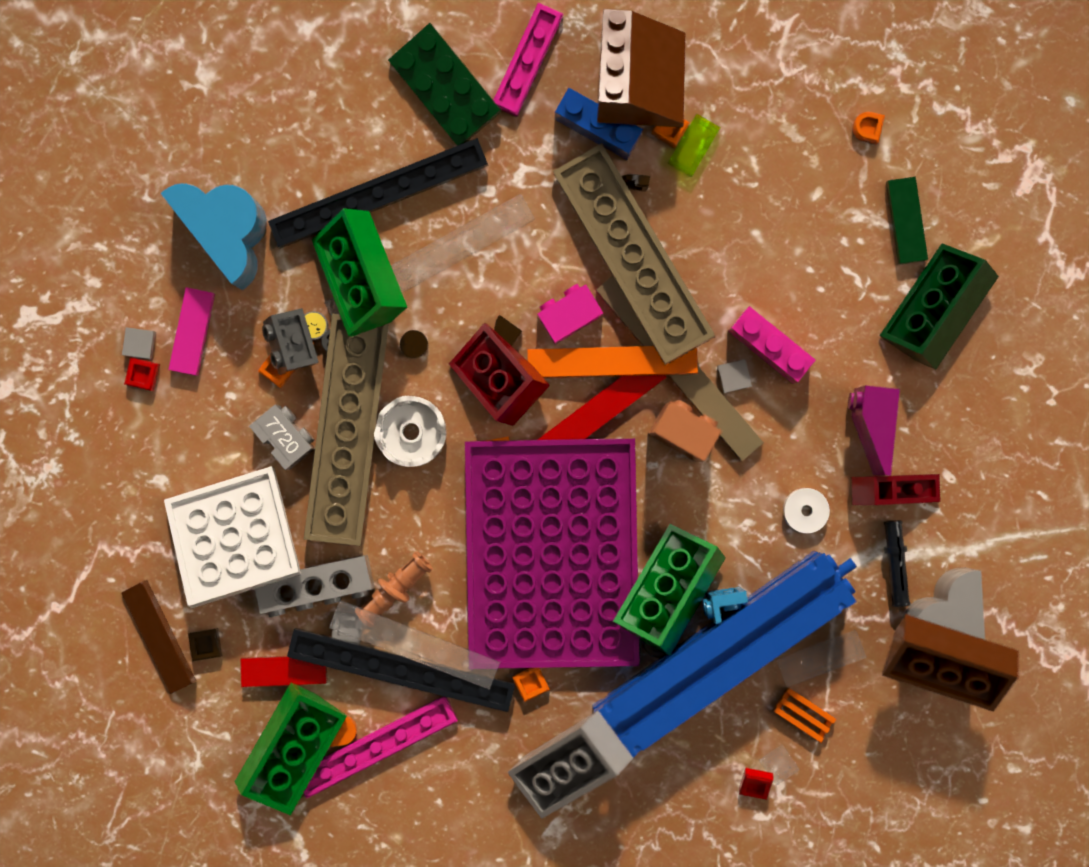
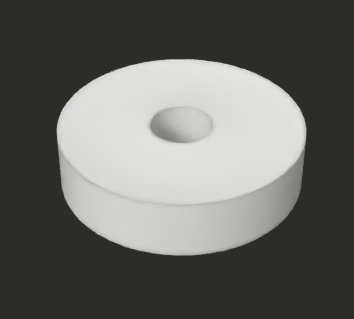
[783,488,830,533]

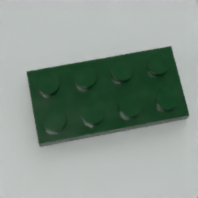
[388,23,502,146]

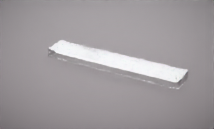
[329,600,500,690]

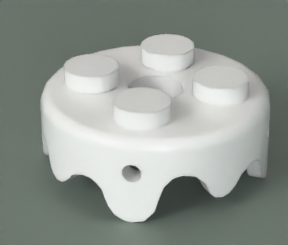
[374,396,447,467]

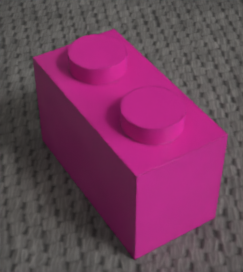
[537,284,603,345]

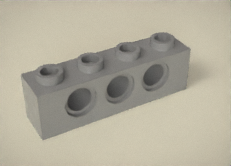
[255,554,375,617]

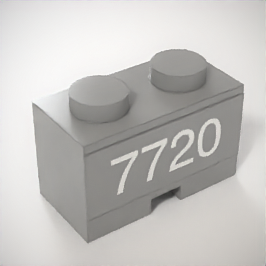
[249,404,315,470]

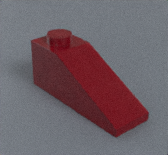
[851,474,941,505]

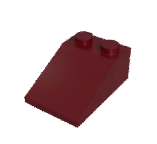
[449,323,550,426]

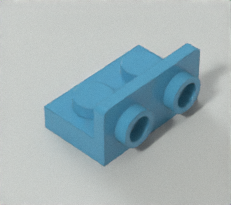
[702,587,748,625]

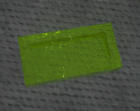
[668,113,721,177]

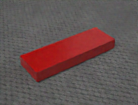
[240,656,327,687]

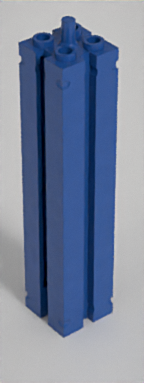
[592,551,857,757]

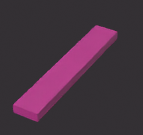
[303,696,458,799]

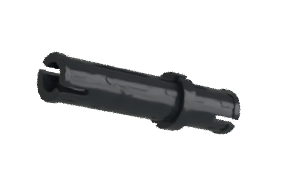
[884,520,911,607]

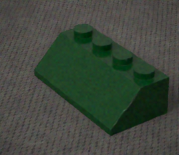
[879,243,999,370]

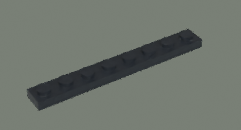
[268,138,488,248]
[287,628,515,712]

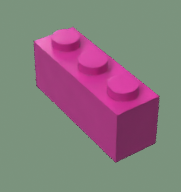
[728,306,816,384]

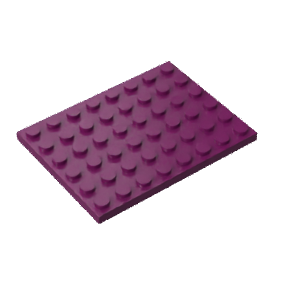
[465,438,640,669]

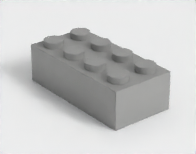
[508,711,633,819]

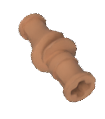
[355,551,433,627]

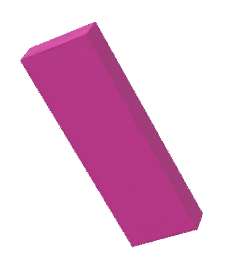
[168,287,215,376]

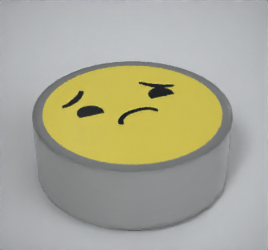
[305,311,329,340]

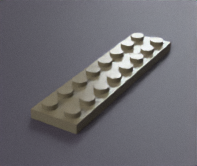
[553,144,715,366]
[304,313,389,546]

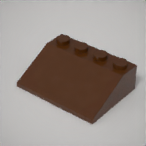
[597,9,685,127]

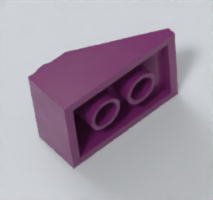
[848,385,900,476]

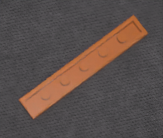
[527,346,698,378]

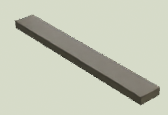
[596,276,764,461]

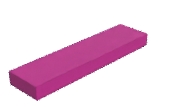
[493,3,563,117]

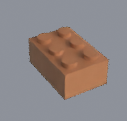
[648,400,722,462]

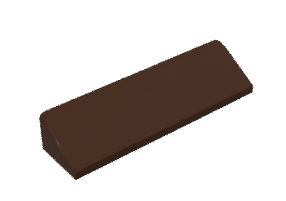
[121,580,196,694]

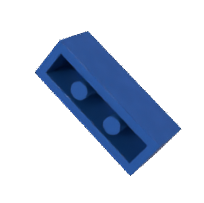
[555,88,643,160]

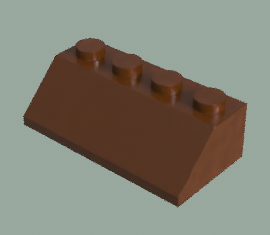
[882,614,1018,712]

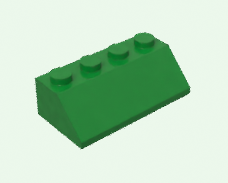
[312,208,408,337]
[613,524,726,656]
[234,683,347,816]

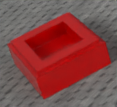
[124,357,160,391]
[739,768,773,800]

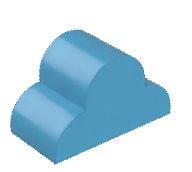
[161,184,267,291]

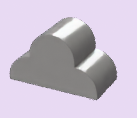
[902,567,985,640]

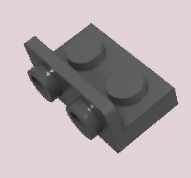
[262,308,319,375]

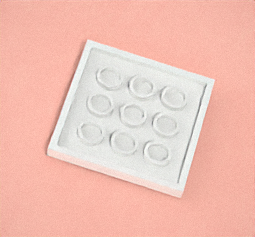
[164,466,301,608]

